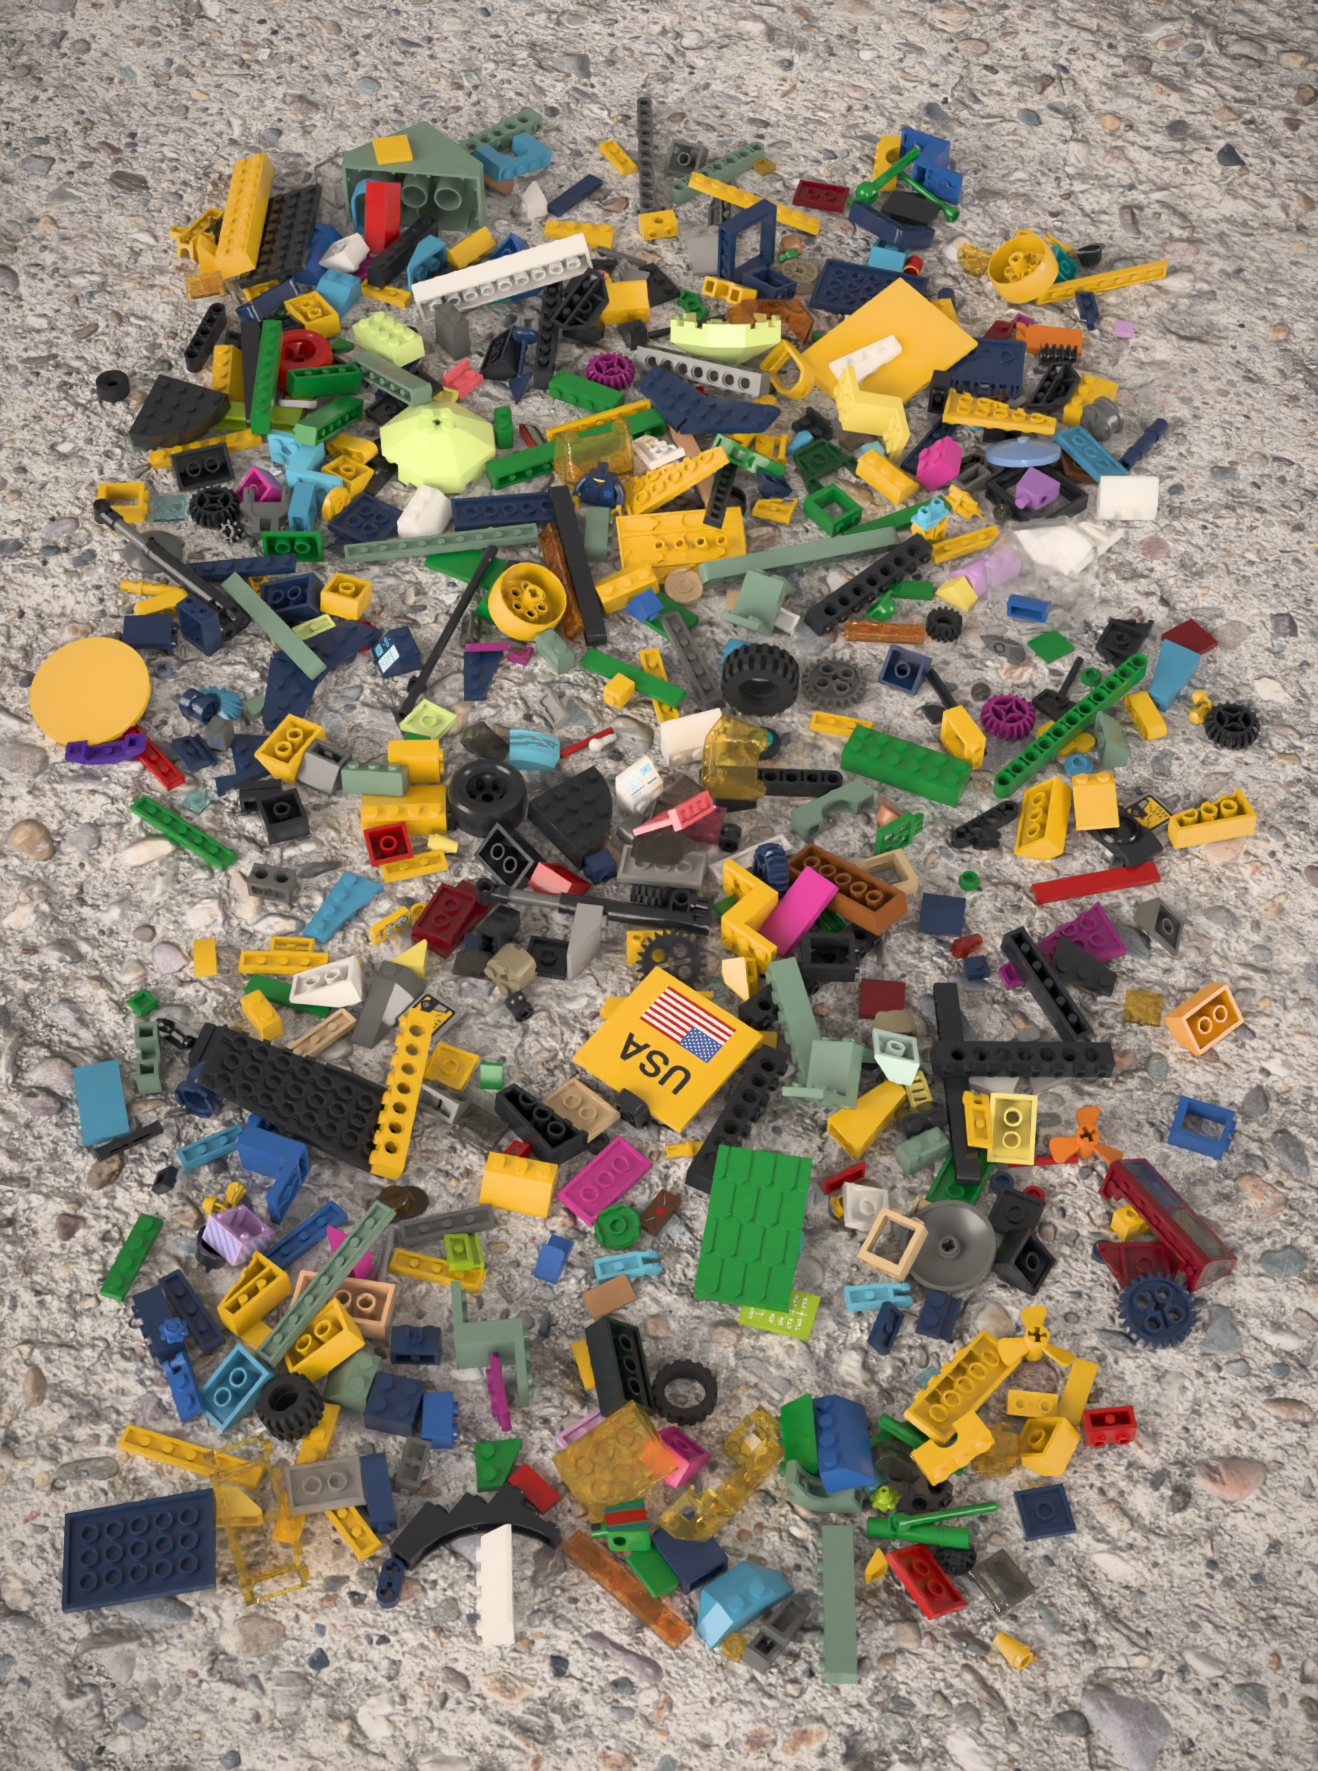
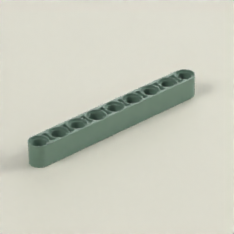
[221,572,327,681]

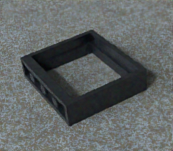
[985,464,1089,538]

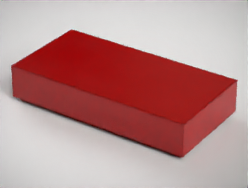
[507,1463,561,1516]

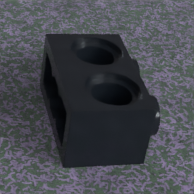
[896,1474,954,1524]

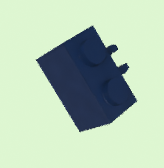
[390,1325,442,1365]

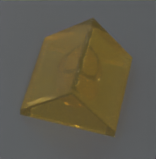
[183,270,224,300]

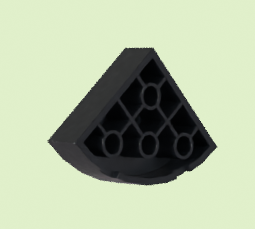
[128,374,231,449]
[527,765,613,871]

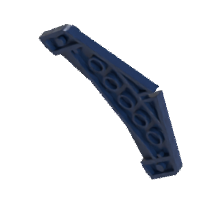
[639,365,781,435]
[262,620,382,733]

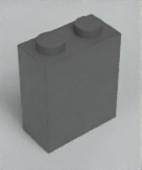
[434,301,470,361]

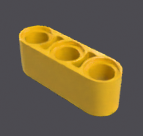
[327,433,378,464]
[134,588,189,619]
[1124,690,1167,741]

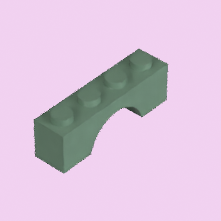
[790,778,875,841]

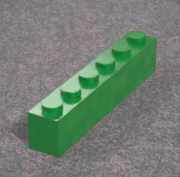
[293,395,364,446]

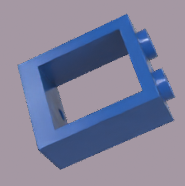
[1167,1095,1237,1160]

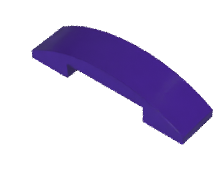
[65,732,147,765]

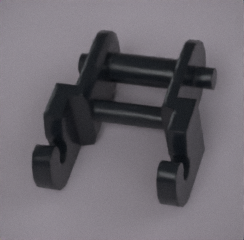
[972,829,1002,851]

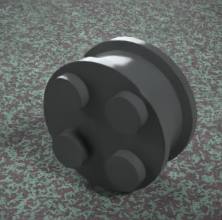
[1080,396,1124,442]

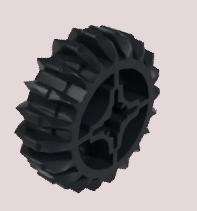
[188,485,240,529]
[1204,701,1260,751]

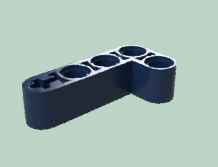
[235,277,301,322]

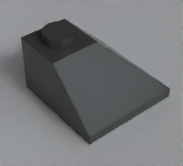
[664,139,709,177]
[1134,897,1184,957]

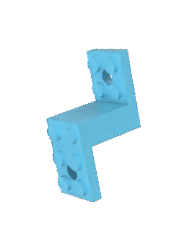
[268,429,343,506]

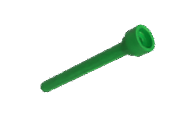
[897,171,960,222]
[888,1501,998,1534]

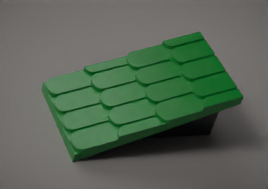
[693,1144,813,1313]

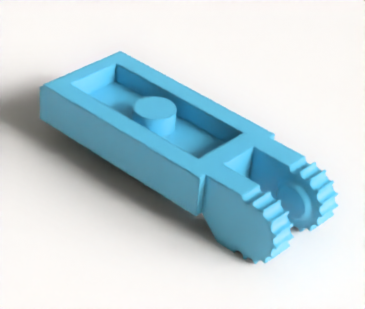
[593,1250,663,1285]
[843,1282,913,1312]

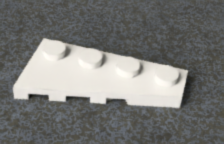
[829,335,902,385]

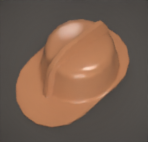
[876,796,903,828]

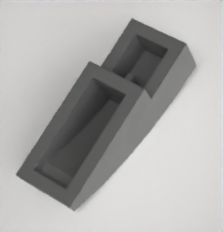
[951,462,1004,493]
[742,1594,812,1674]

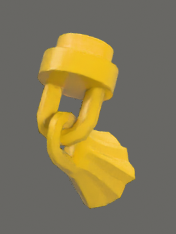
[1189,689,1215,724]
[202,1181,247,1215]

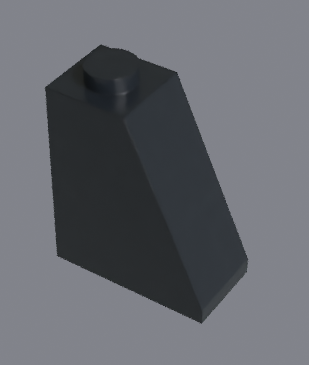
[477,905,521,960]

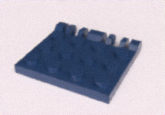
[949,337,1026,400]

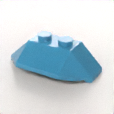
[696,1561,795,1650]

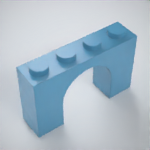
[473,132,552,182]

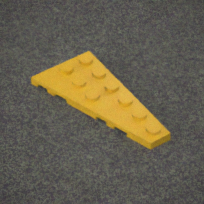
[942,388,1057,435]
[621,446,730,516]

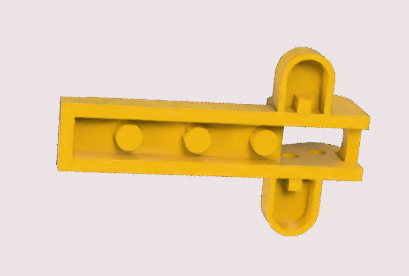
[169,207,225,260]

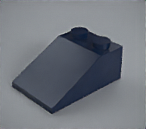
[260,572,325,621]

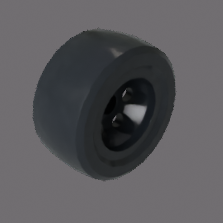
[448,759,528,838]

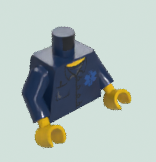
[572,462,626,519]

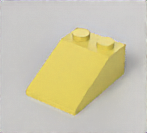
[987,1093,1037,1165]

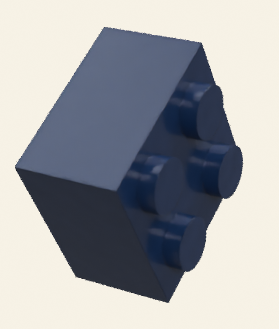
[363,1371,427,1438]

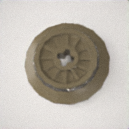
[774,258,822,295]

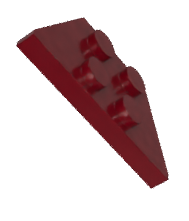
[1096,1241,1182,1290]

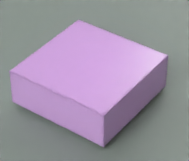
[1114,320,1134,338]

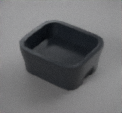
[614,1088,651,1129]

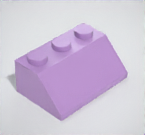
[949,547,1021,595]

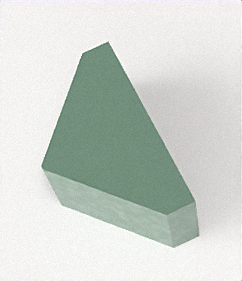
[341,121,486,233]

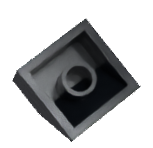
[992,1228,1056,1296]

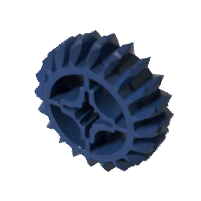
[752,843,790,899]

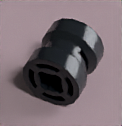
[718,823,742,853]
[505,991,534,1022]

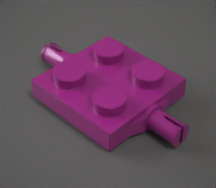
[485,1352,512,1432]

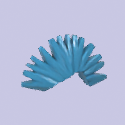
[200,686,243,721]

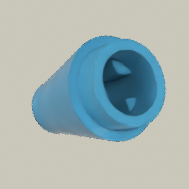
[787,430,814,456]

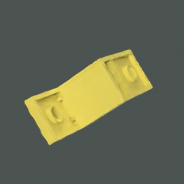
[833,365,910,463]

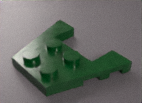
[792,438,860,495]

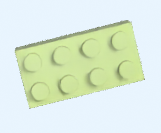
[352,311,425,367]

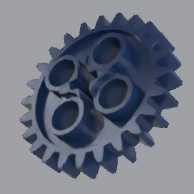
[1117,1272,1197,1350]

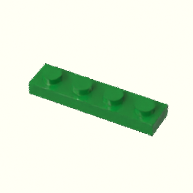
[100,1213,164,1302]

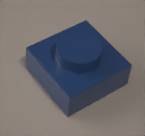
[962,955,990,981]

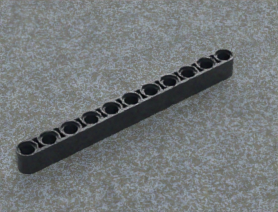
[548,485,607,647]
[933,982,981,1186]

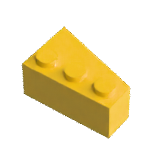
[1062,373,1118,427]
[217,1250,293,1337]

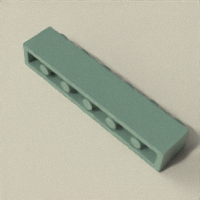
[351,351,432,407]
[765,957,822,1087]
[816,1525,857,1684]

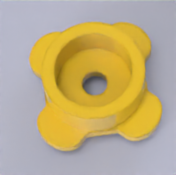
[829,1194,844,1218]

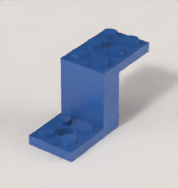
[899,126,963,206]
[236,1113,311,1225]

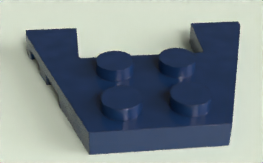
[210,734,271,797]

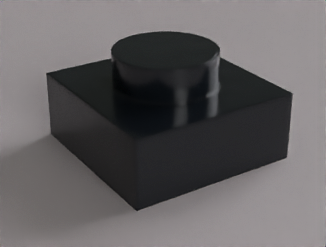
[151,1165,179,1195]

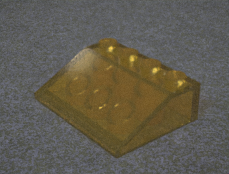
[551,1400,679,1523]

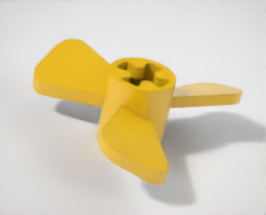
[997,1306,1074,1367]

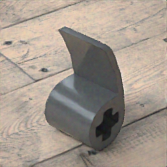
[616,815,649,845]

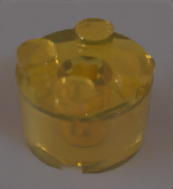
[971,1423,1022,1478]

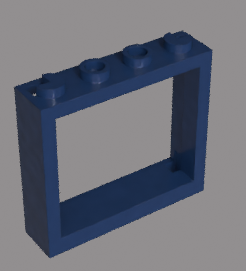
[717,198,777,284]

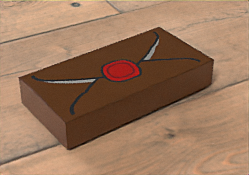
[639,1188,682,1237]

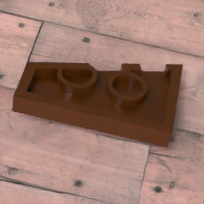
[1053,440,1098,484]

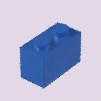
[422,1392,459,1449]

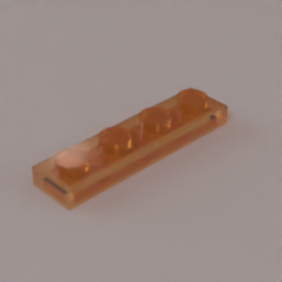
[844,621,924,645]

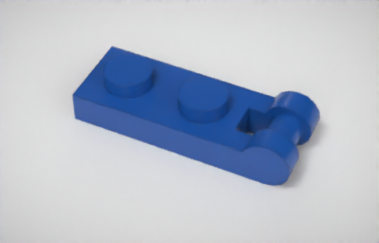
[161,1351,206,1423]

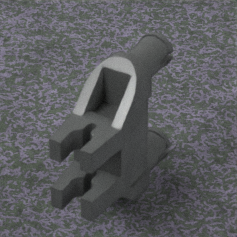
[239,487,294,540]

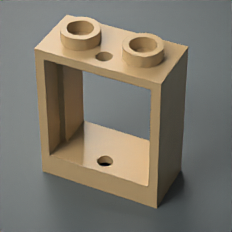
[854,848,919,896]
[857,1207,928,1283]

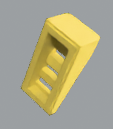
[901,1071,933,1107]

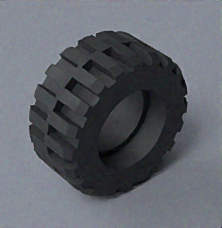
[721,643,800,717]

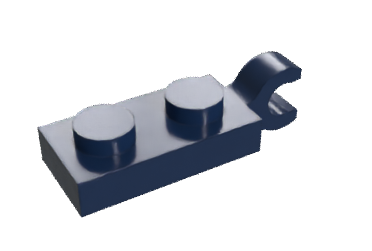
[1075,291,1099,330]

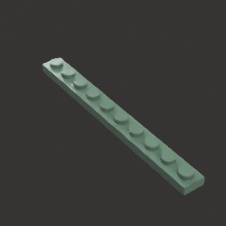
[344,523,539,564]

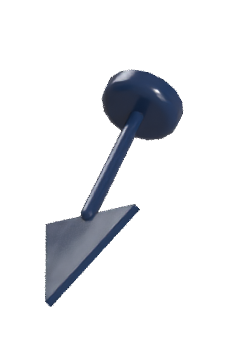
[508,327,538,405]

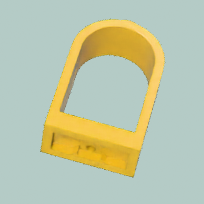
[759,339,815,400]

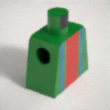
[591,1498,651,1551]

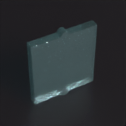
[153,495,185,523]

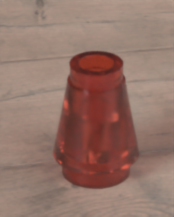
[950,933,983,959]

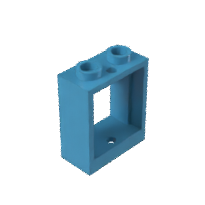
[288,482,318,531]

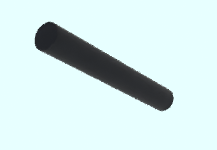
[1058,657,1084,696]

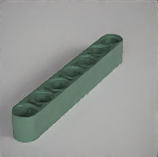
[671,142,764,204]

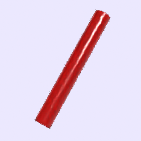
[560,727,614,759]
[1008,1154,1078,1168]

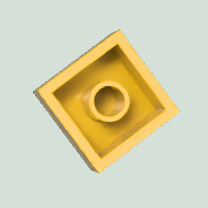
[320,572,373,621]

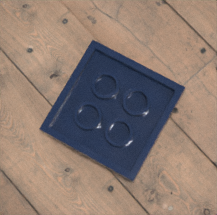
[327,491,403,544]

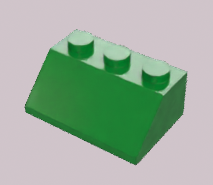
[261,531,325,562]
[776,1394,818,1477]

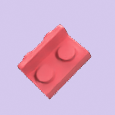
[442,359,484,400]

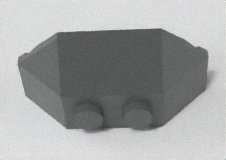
[708,177,745,227]

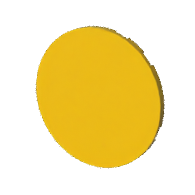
[29,637,151,746]

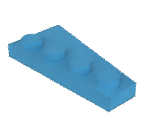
[303,871,384,944]

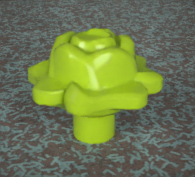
[870,1485,900,1513]

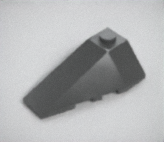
[351,960,426,1049]

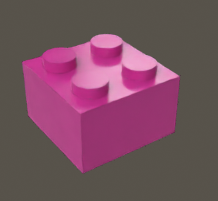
[916,436,963,492]

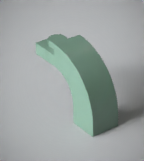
[783,1460,863,1514]

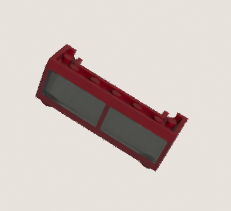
[1098,1158,1238,1293]

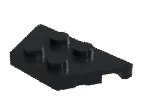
[1095,619,1155,669]

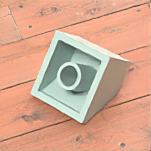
[872,1028,920,1086]

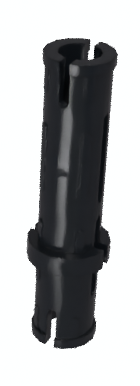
[94,1120,164,1162]

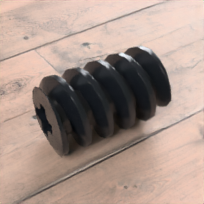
[1039,343,1077,367]

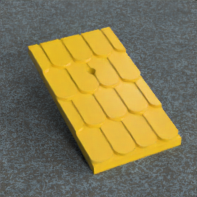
[616,506,748,587]

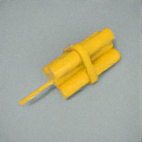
[945,484,987,522]

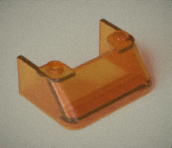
[725,299,815,345]

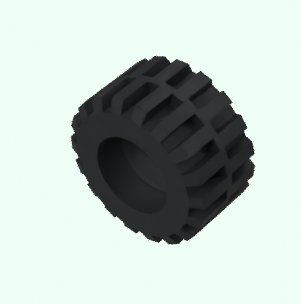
[255,1372,325,1442]

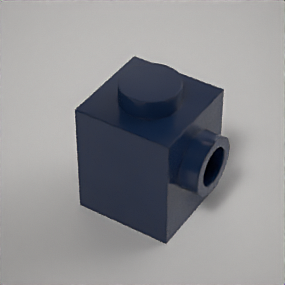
[582,849,617,886]

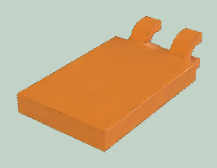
[1015,322,1082,359]

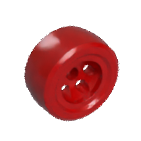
[276,329,334,393]

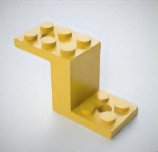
[720,858,778,975]

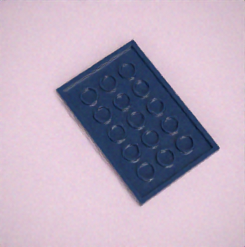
[809,258,929,315]
[61,1488,216,1614]

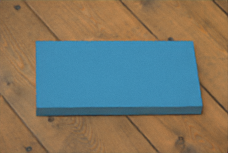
[1052,425,1128,484]
[72,1059,130,1146]

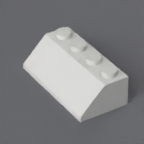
[476,1524,515,1645]

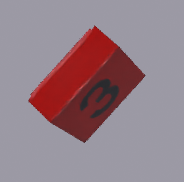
[502,1140,533,1158]

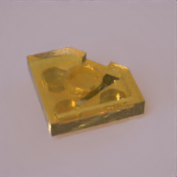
[956,243,994,279]

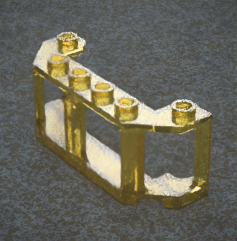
[656,1404,785,1542]
[202,1434,311,1607]

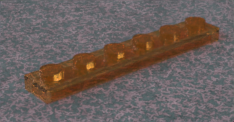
[561,1529,692,1651]

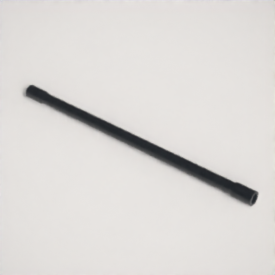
[397,545,498,719]

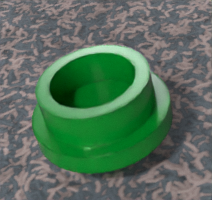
[958,871,980,891]

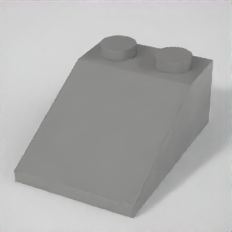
[686,225,719,276]
[567,903,607,982]

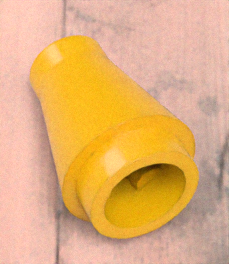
[993,1631,1033,1670]

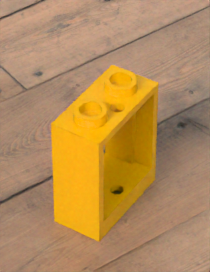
[97,482,150,523]
[940,705,986,769]

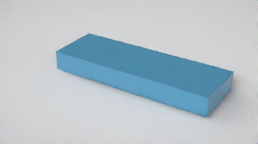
[176,1123,244,1172]

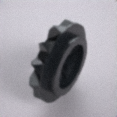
[935,1544,977,1576]

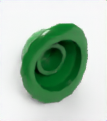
[865,590,897,622]

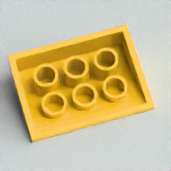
[361,784,447,838]

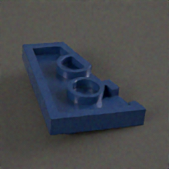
[464,651,504,701]

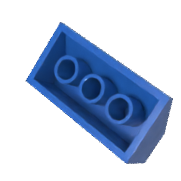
[291,222,344,286]
[489,232,544,301]
[812,1394,876,1494]

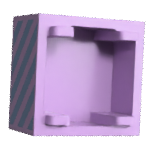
[202,1204,275,1266]

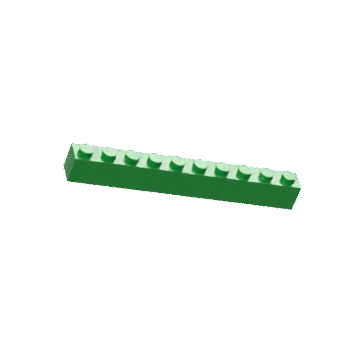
[486,408,665,491]

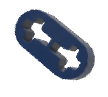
[376,1558,406,1609]

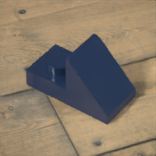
[756,469,792,499]

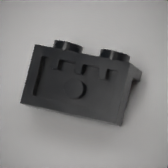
[791,406,833,443]

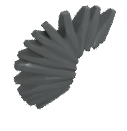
[979,634,1026,666]

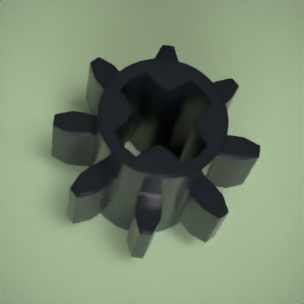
[219,519,245,543]

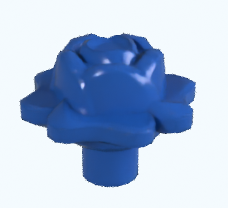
[159,1317,189,1344]

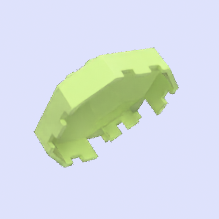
[671,312,781,365]
[380,400,495,494]

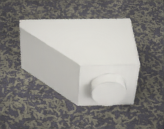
[520,181,547,219]

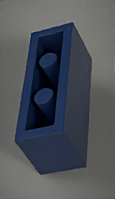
[131,1285,188,1366]

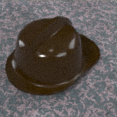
[374,1185,429,1223]

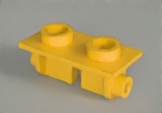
[1006,1389,1058,1418]

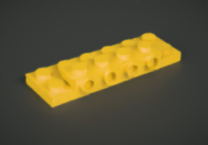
[903,1329,1023,1448]

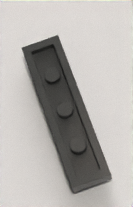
[398,1204,496,1248]

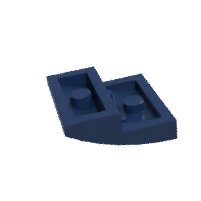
[918,892,966,938]

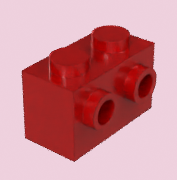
[1079,1405,1138,1447]

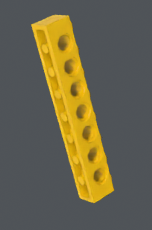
[369,1007,436,1181]

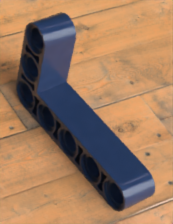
[848,200,935,248]

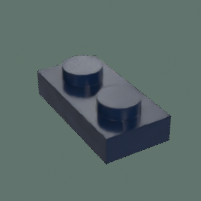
[867,1301,905,1356]

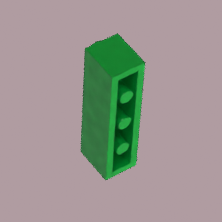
[285,364,363,398]
[549,370,624,414]

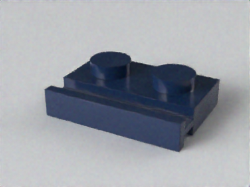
[171,733,218,771]
[915,1288,963,1343]

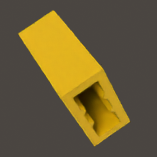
[388,740,445,783]

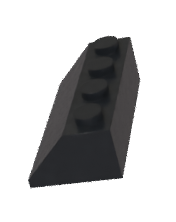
[584,1315,657,1422]

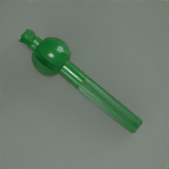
[846,147,921,208]

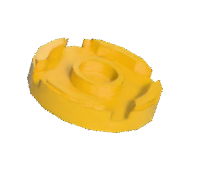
[322,486,351,522]

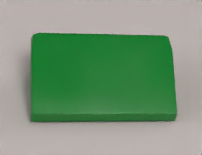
[626,1544,680,1598]

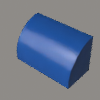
[1007,594,1051,623]

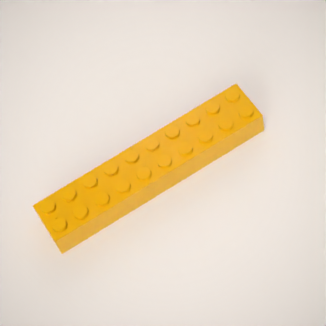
[214,152,275,279]

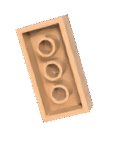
[290,1270,397,1341]

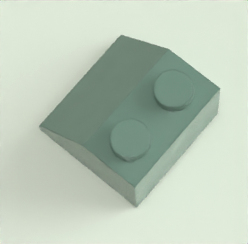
[1093,711,1131,769]
[322,1351,383,1413]

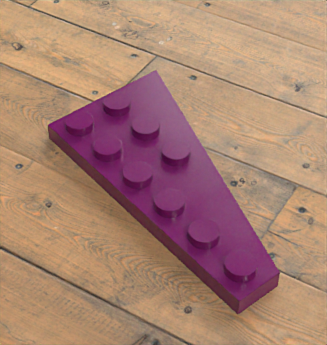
[998,901,1127,990]

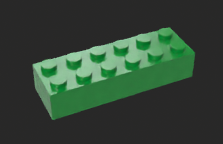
[840,724,973,808]

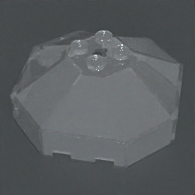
[983,515,1102,636]

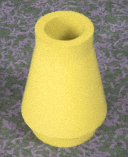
[427,833,458,854]

